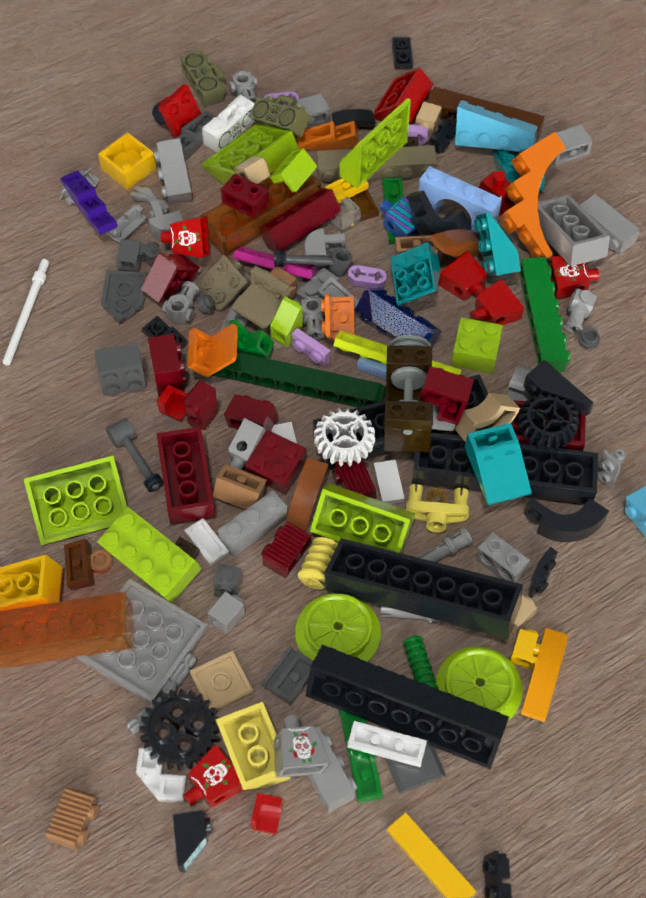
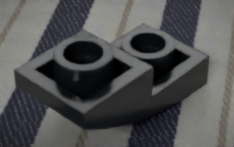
[392,37,413,68]
[332,109,376,128]
[142,315,187,347]
[528,547,558,598]

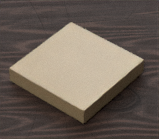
[189,650,254,712]

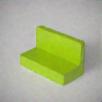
[269,148,317,192]

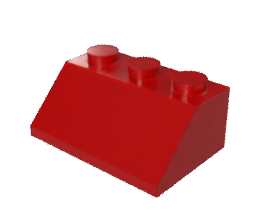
[373,68,434,124]

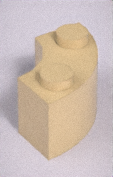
[455,393,520,442]

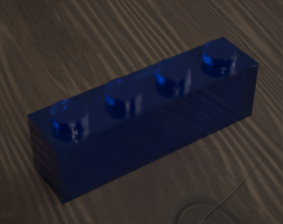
[355,287,442,348]

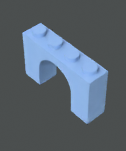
[418,166,502,236]

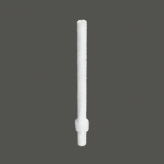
[2,259,49,366]

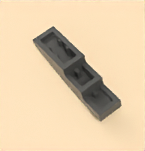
[155,111,216,168]

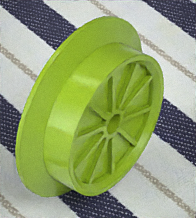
[295,593,381,662]
[435,647,523,721]

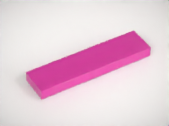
[233,247,317,279]

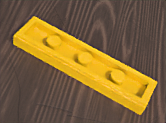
[386,813,477,898]

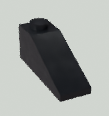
[524,360,594,416]

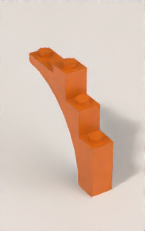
[498,132,566,259]

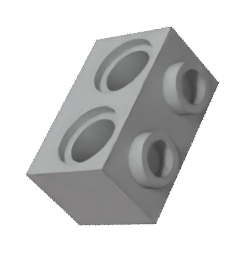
[476,532,530,583]

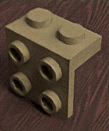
[198,255,251,311]
[232,266,290,328]

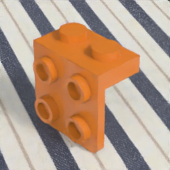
[321,294,355,340]
[187,324,238,377]

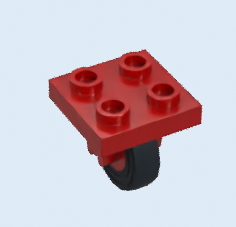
[152,84,201,139]

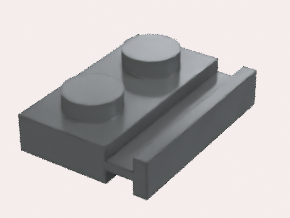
[262,646,313,706]

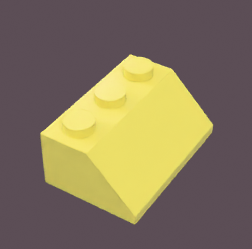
[216,702,290,790]

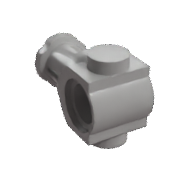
[229,71,258,104]
[162,281,200,325]
[564,288,597,333]
[301,296,325,341]

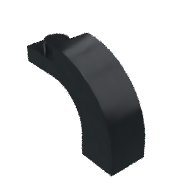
[406,190,472,235]
[523,497,609,542]

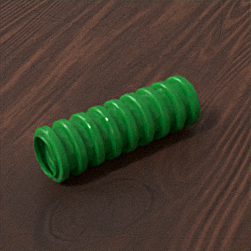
[402,636,439,689]

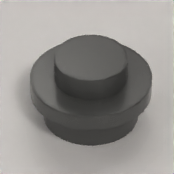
[196,293,215,314]
[579,328,600,348]

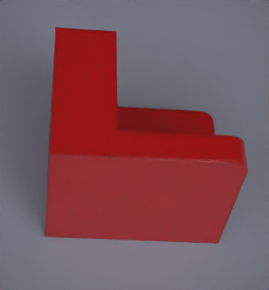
[157,385,188,422]
[251,793,283,834]

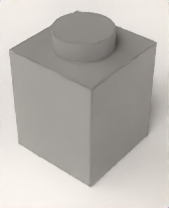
[208,592,245,635]

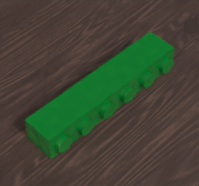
[519,257,570,372]

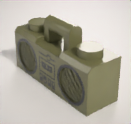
[181,50,226,108]
[249,94,311,137]

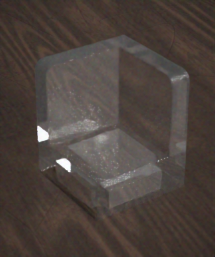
[330,197,361,233]

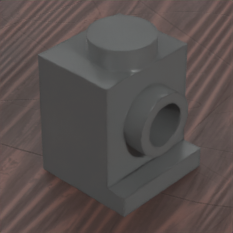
[213,563,242,597]

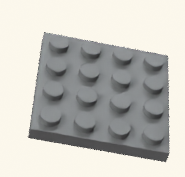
[73,578,208,704]

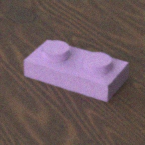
[292,328,330,367]

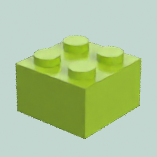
[451,317,503,374]

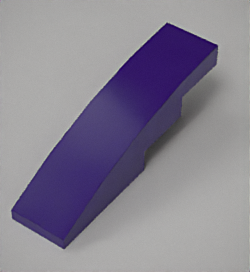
[60,170,118,235]

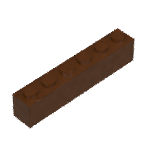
[427,86,545,143]

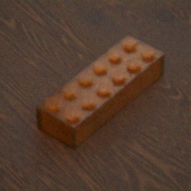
[199,172,321,256]
[0,592,133,668]

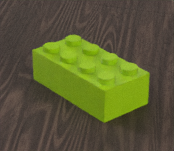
[310,483,416,554]
[97,507,202,603]

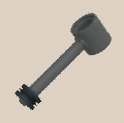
[273,247,352,276]
[106,417,163,492]

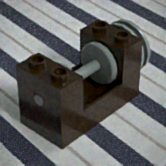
[384,335,432,452]

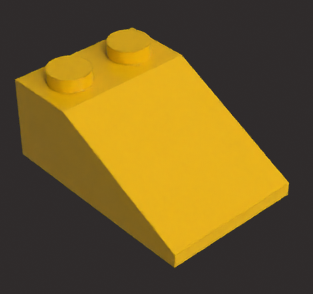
[0,554,63,614]

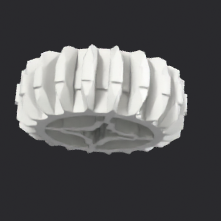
[314,408,375,466]

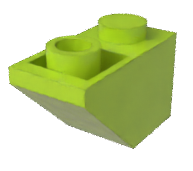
[270,296,303,348]

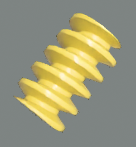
[298,537,338,590]

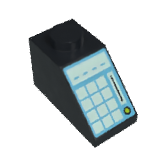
[173,810,212,872]

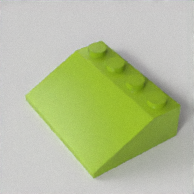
[339,98,411,188]
[200,123,299,185]
[24,456,127,545]

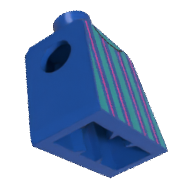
[380,197,419,237]

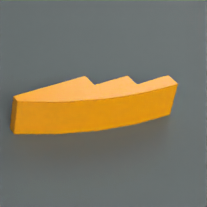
[521,628,569,722]

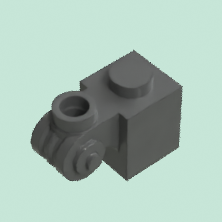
[116,239,160,272]

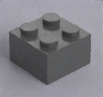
[95,343,146,395]

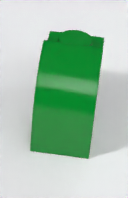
[228,319,274,359]

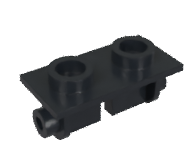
[428,114,456,153]
[482,850,512,898]

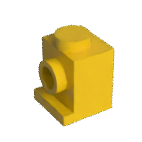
[510,629,541,671]

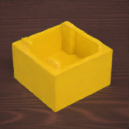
[98,132,156,191]

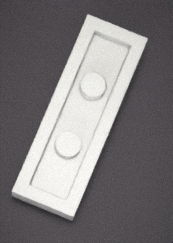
[347,721,427,767]

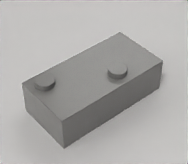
[538,194,610,266]

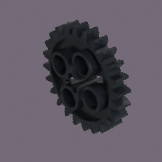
[139,689,220,771]

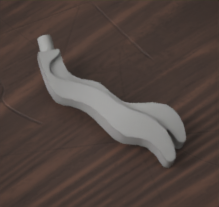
[131,185,168,215]

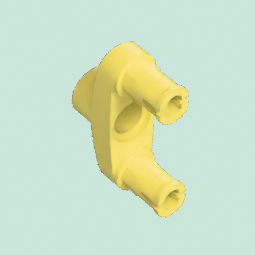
[405,484,469,533]

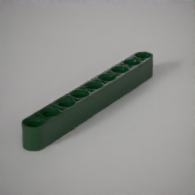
[212,352,386,408]

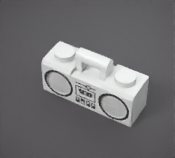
[202,95,254,152]

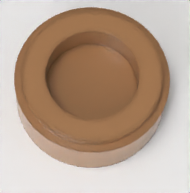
[90,549,113,574]

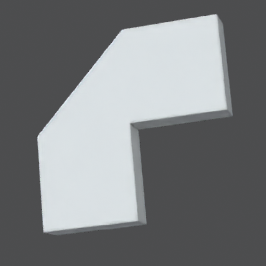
[136,748,187,803]

